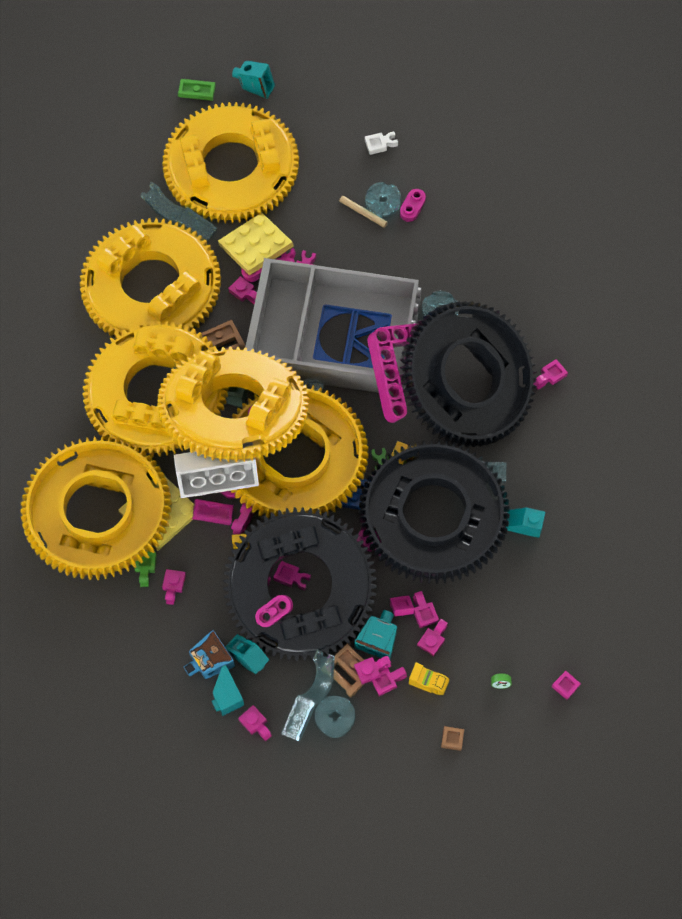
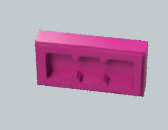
[192,499,233,525]

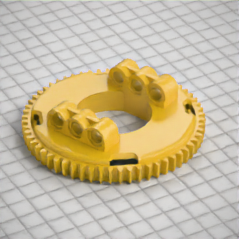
[162,102,299,224]
[80,218,221,339]
[82,321,229,458]
[158,347,309,463]
[231,384,368,519]
[20,436,172,580]

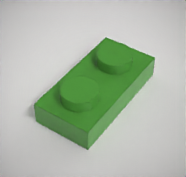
[178,79,216,101]

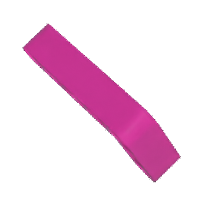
[367,323,419,423]

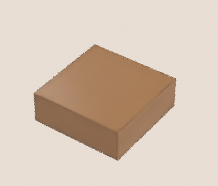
[441,726,464,751]

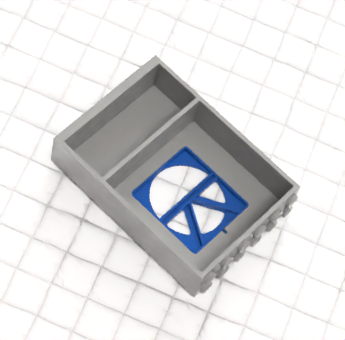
[245,258,422,395]

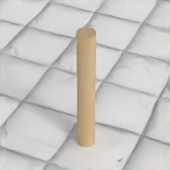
[339,196,388,228]

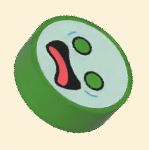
[491,674,512,689]

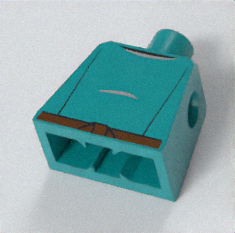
[232,61,275,99]
[354,610,397,660]

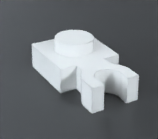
[365,131,398,155]

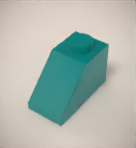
[506,507,545,538]
[225,634,269,674]
[211,665,244,716]

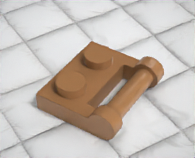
[202,320,246,350]
[322,644,364,698]

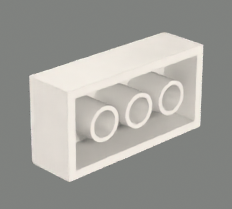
[174,442,259,498]

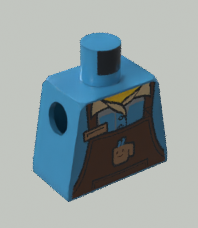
[184,630,235,679]

